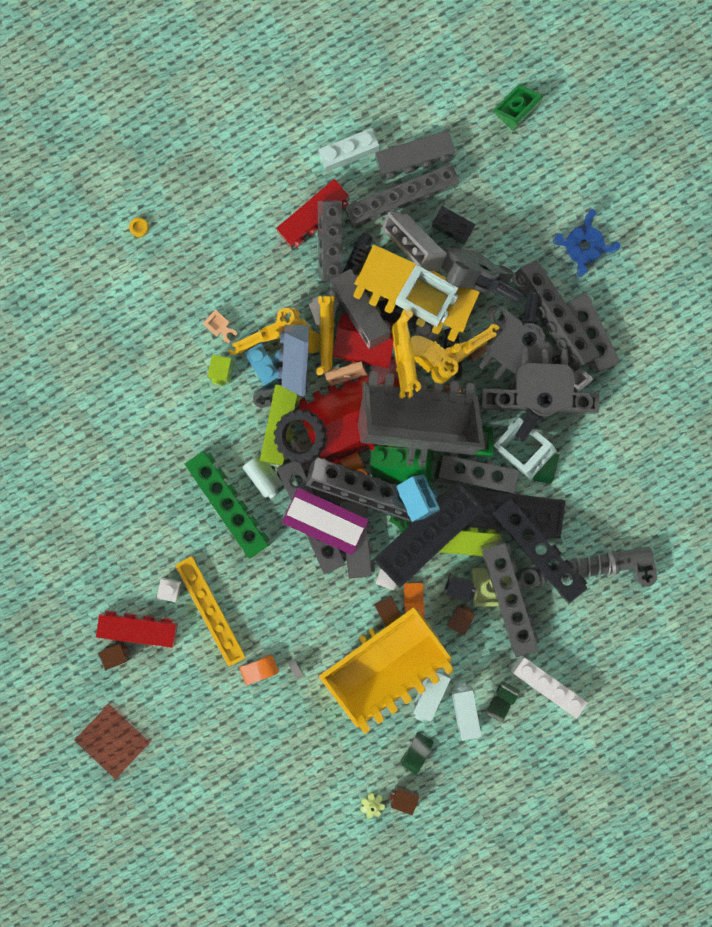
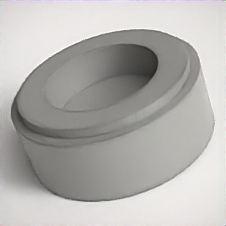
[289,659,304,679]

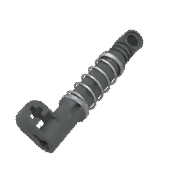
[518,546,657,588]

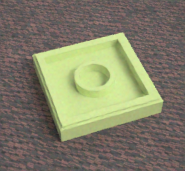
[472,567,512,607]

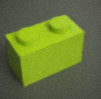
[207,354,235,387]

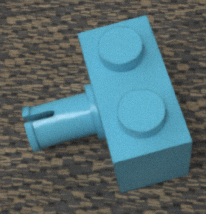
[245,343,281,387]
[396,474,440,522]

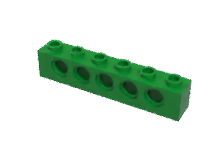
[184,451,270,559]

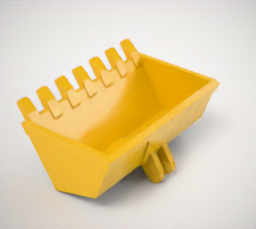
[353,245,480,342]
[319,608,454,734]

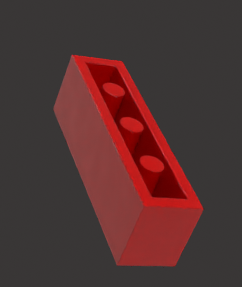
[276,178,349,249]
[96,610,178,648]

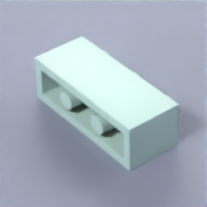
[318,128,379,172]

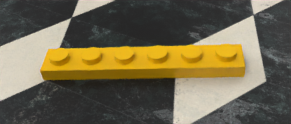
[175,556,246,667]

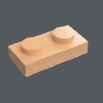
[325,362,367,386]

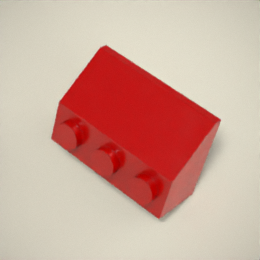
[333,313,395,368]

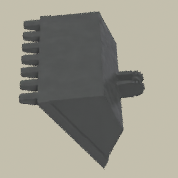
[358,371,485,467]

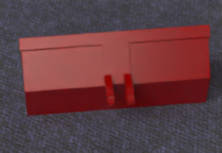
[296,356,415,465]

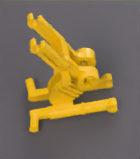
[228,296,336,375]
[390,310,499,399]

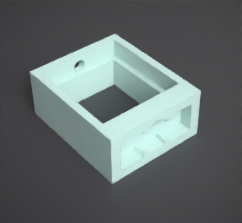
[395,265,458,327]
[493,418,556,479]
[412,670,451,722]
[451,683,481,741]

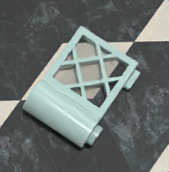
[242,439,311,499]

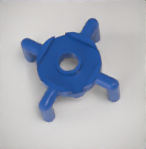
[553,209,621,277]

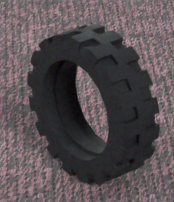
[274,410,328,463]

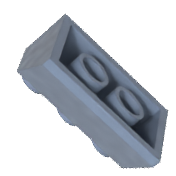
[278,324,309,396]

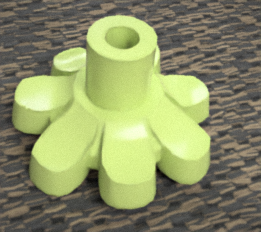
[360,793,385,818]

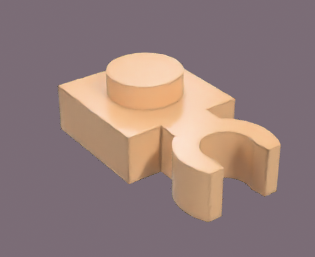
[203,310,238,344]

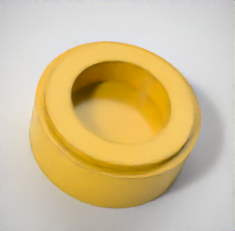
[129,217,149,237]

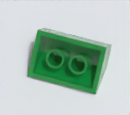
[370,446,434,488]

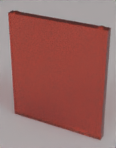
[74,704,150,779]

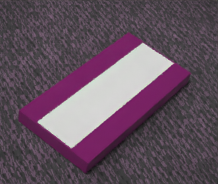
[281,488,368,555]

